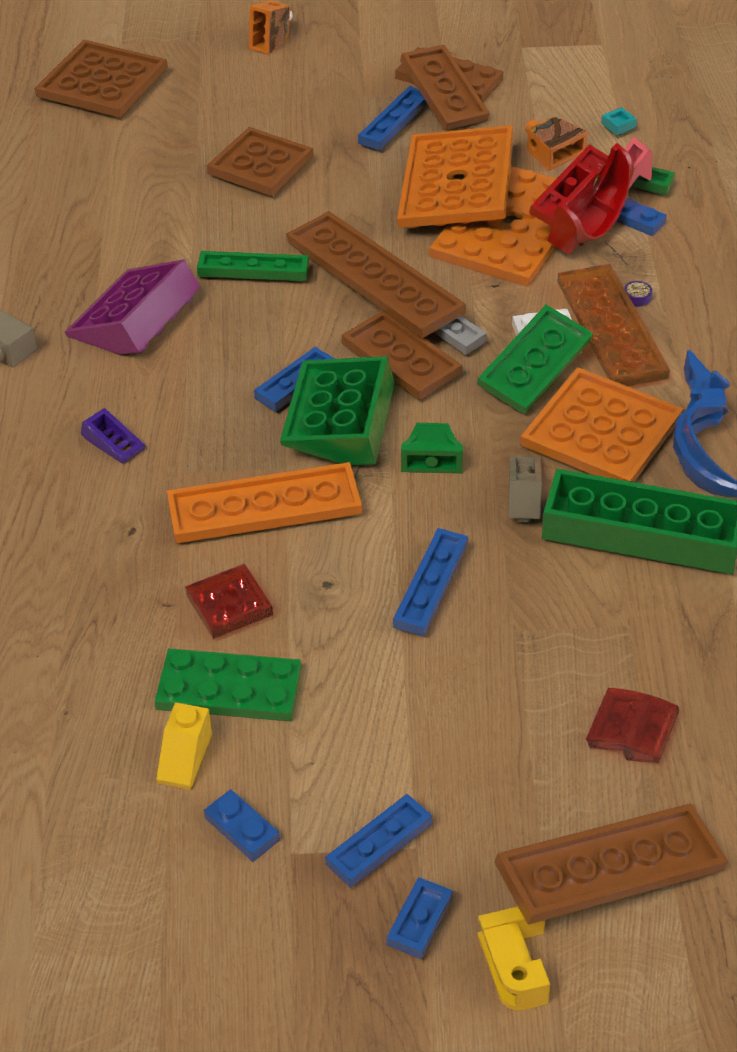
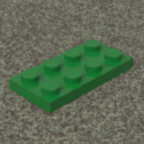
[477,304,593,415]
[154,648,302,722]

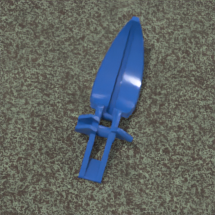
[673,350,737,498]

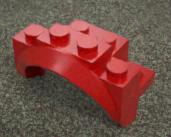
[529,143,634,255]

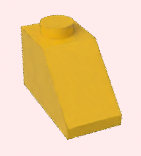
[156,702,212,790]

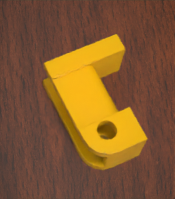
[477,906,550,1011]

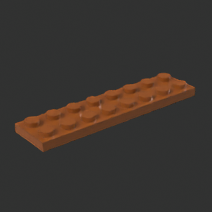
[286,211,466,338]

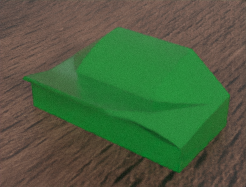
[401,423,463,474]

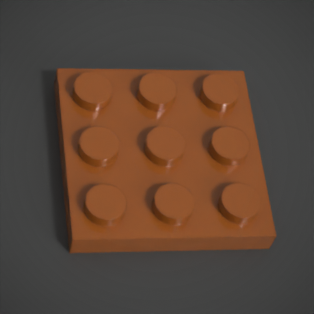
[207,127,313,196]

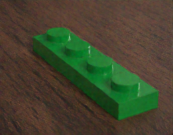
[197,251,309,281]

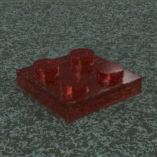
[185,563,273,639]

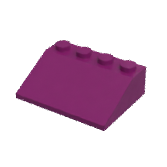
[65,259,200,354]

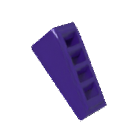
[81,408,145,464]

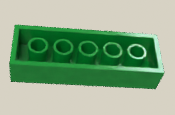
[541,468,737,575]

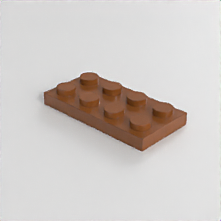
[400,45,490,130]
[395,47,503,102]
[341,311,462,400]

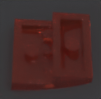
[586,688,680,763]

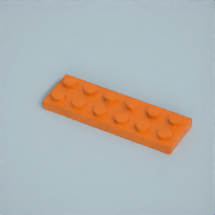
[166,462,362,544]

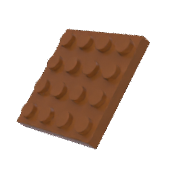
[34,40,168,118]

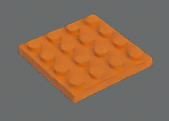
[520,367,684,482]

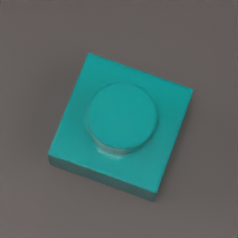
[601,107,637,135]

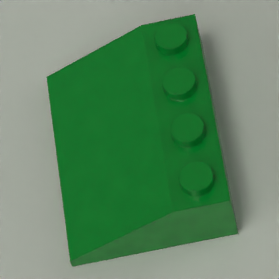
[280,356,395,465]

